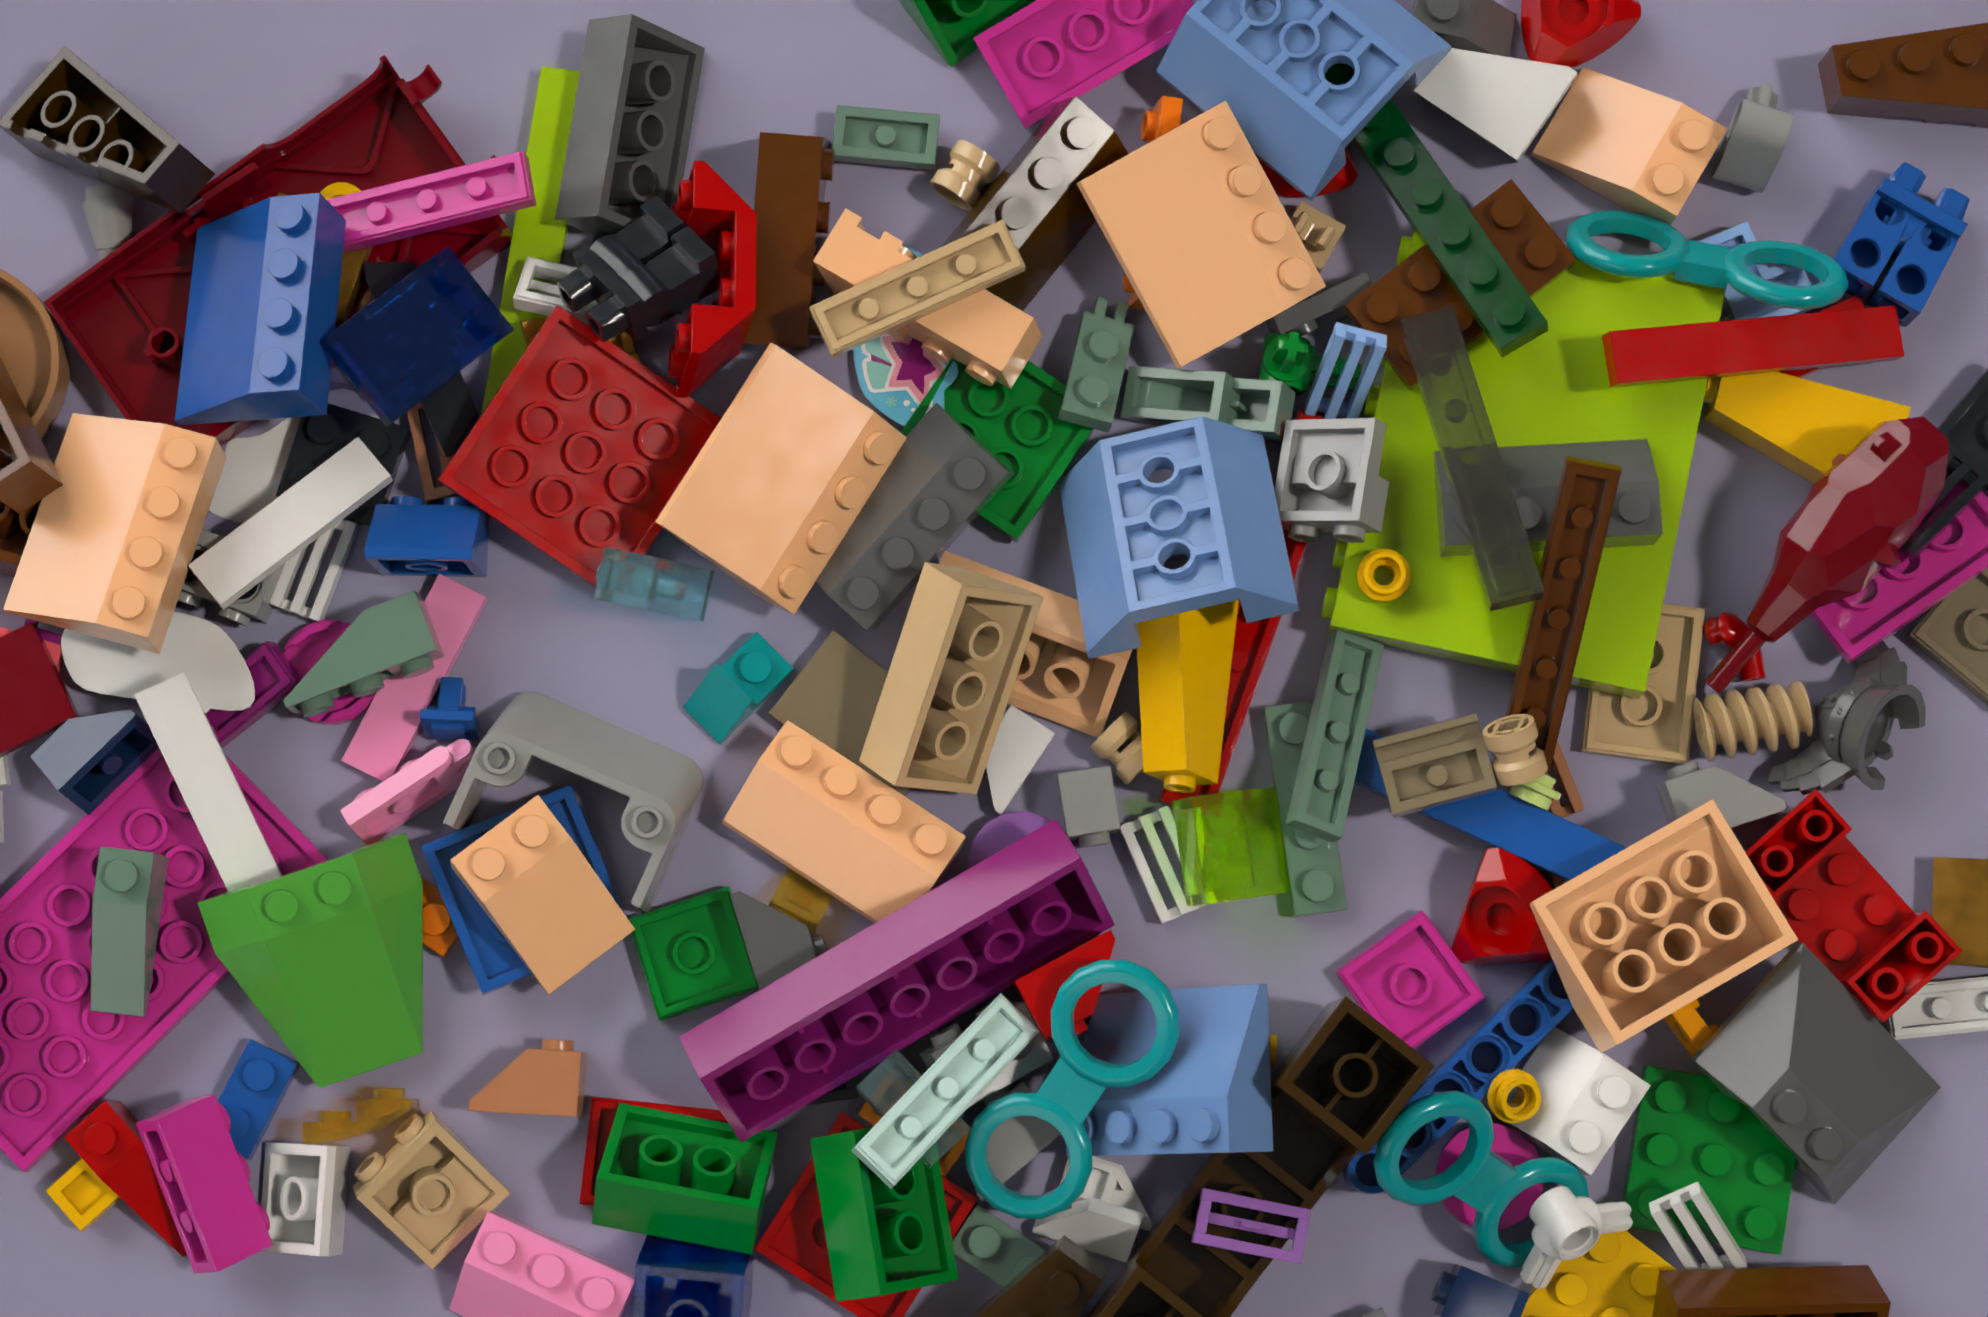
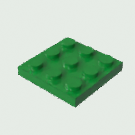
[901,358,1095,543]
[1622,1065,1796,1255]

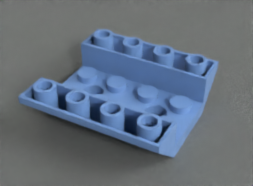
[1156,0,1451,201]
[1059,416,1300,659]

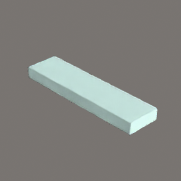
[851,993,1040,1189]

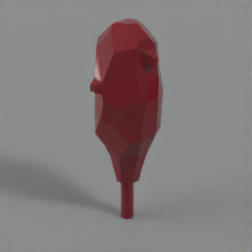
[1704,416,1949,694]

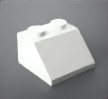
[1492,1027,1651,1175]

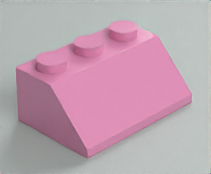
[449,1210,642,1317]

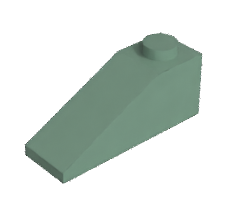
[91,846,169,1017]

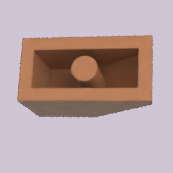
[469,1039,587,1117]

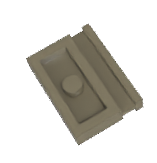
[1373,713,1497,818]

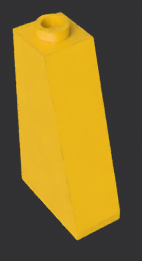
[1703,372,1911,484]
[1137,568,1239,793]

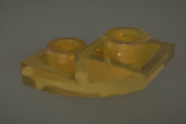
[302,1088,420,1144]

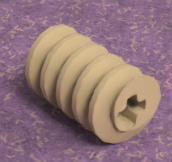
[1693,681,1813,762]

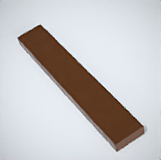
[1505,456,1622,772]

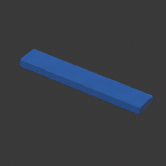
[1354,729,1627,882]

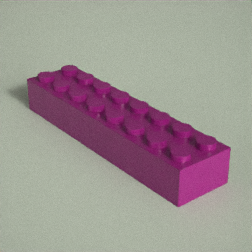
[679,819,1115,1143]

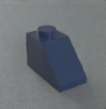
[30,709,159,815]
[1431,1264,1530,1317]

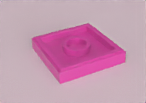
[1335,910,1485,1049]

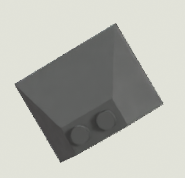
[1690,941,1941,1205]

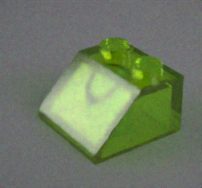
[1172,787,1290,906]

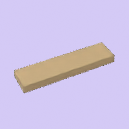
[809,219,1026,358]

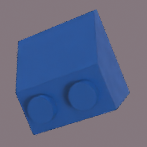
[364,496,489,577]

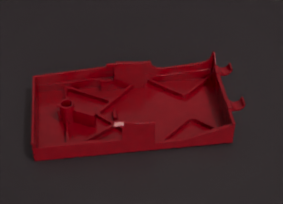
[44,55,513,446]

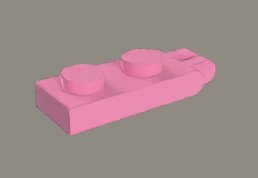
[340,739,475,845]

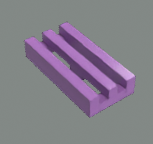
[1191,1188,1311,1264]

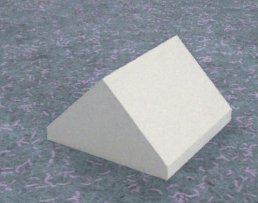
[261,1142,350,1257]

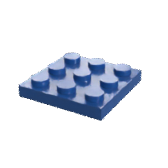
[421,785,625,995]

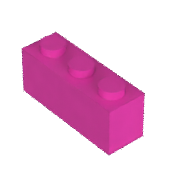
[136,1094,273,1274]

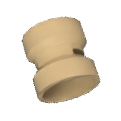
[930,139,1001,212]
[1090,711,1143,785]
[1482,714,1548,786]

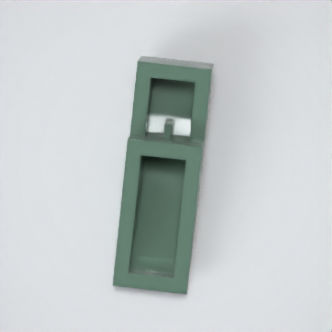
[1121,366,1296,442]

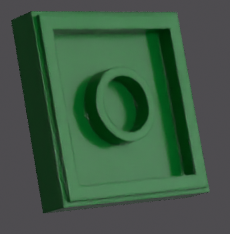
[628,886,759,1021]

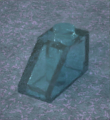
[594,547,714,622]

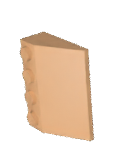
[1076,101,1326,369]
[655,343,907,615]
[3,413,227,654]
[1529,799,1798,1053]

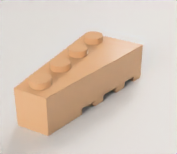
[813,208,1043,389]

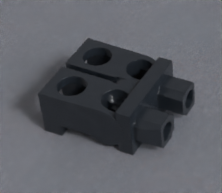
[557,195,721,343]

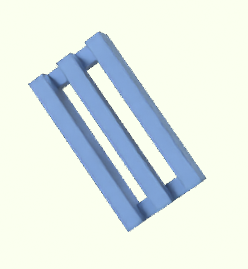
[1304,322,1387,419]

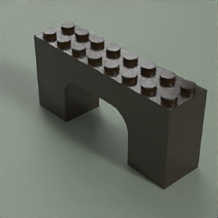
[1086,996,1435,1317]

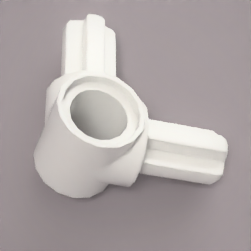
[1520,1186,1633,1289]

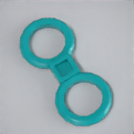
[1565,210,1848,310]
[965,959,1180,1219]
[1373,1091,1589,1268]

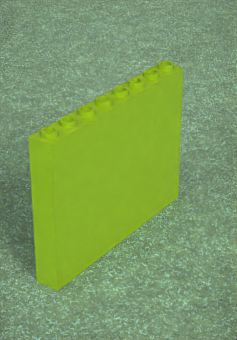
[1321,230,1726,699]

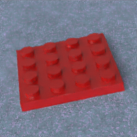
[437,305,721,599]

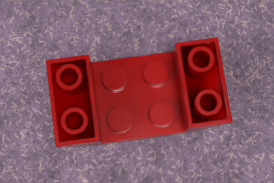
[668,160,757,398]
[1745,789,1962,1023]

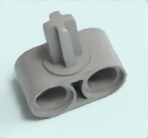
[1712,84,1794,193]

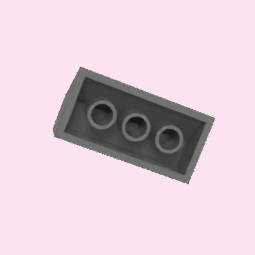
[555,14,705,236]
[816,403,1015,631]
[1433,439,1663,557]

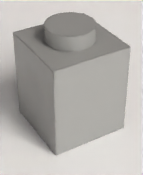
[1057,766,1121,848]

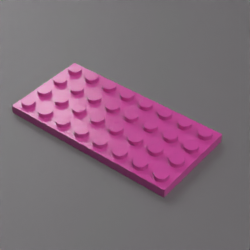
[0,748,330,1172]

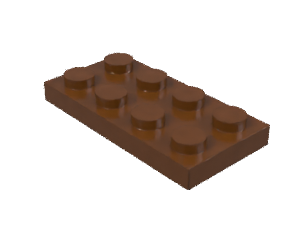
[1344,179,1577,390]

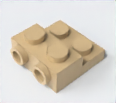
[353,1110,510,1270]

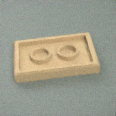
[1581,603,1705,765]

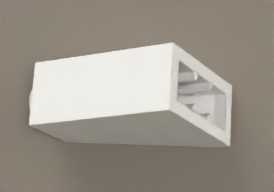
[1414,48,1578,162]

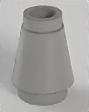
[81,184,134,261]

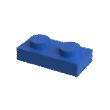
[217,1039,301,1160]

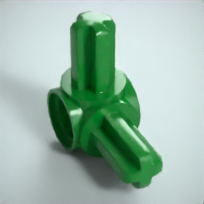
[1258,332,1361,396]

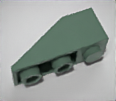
[283,591,445,717]

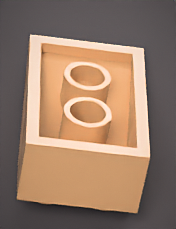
[1531,67,1728,225]
[450,795,635,995]

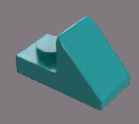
[683,631,795,745]

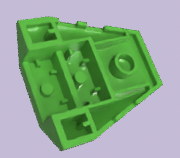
[198,832,423,1088]

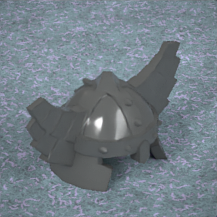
[1768,641,1926,795]

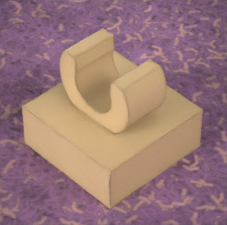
[1291,201,1346,274]

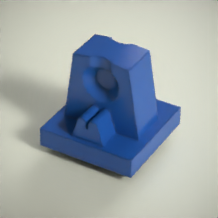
[420,677,480,740]

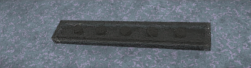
[1400,307,1544,611]

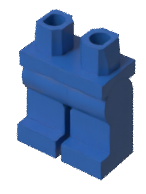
[1832,162,1969,327]

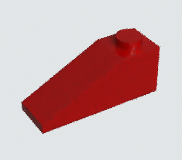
[64,1100,187,1257]

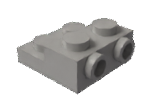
[1275,418,1389,543]

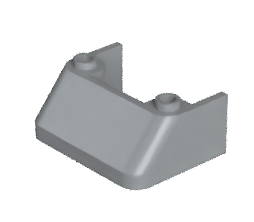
[443,692,704,913]

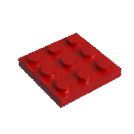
[754,1111,978,1317]

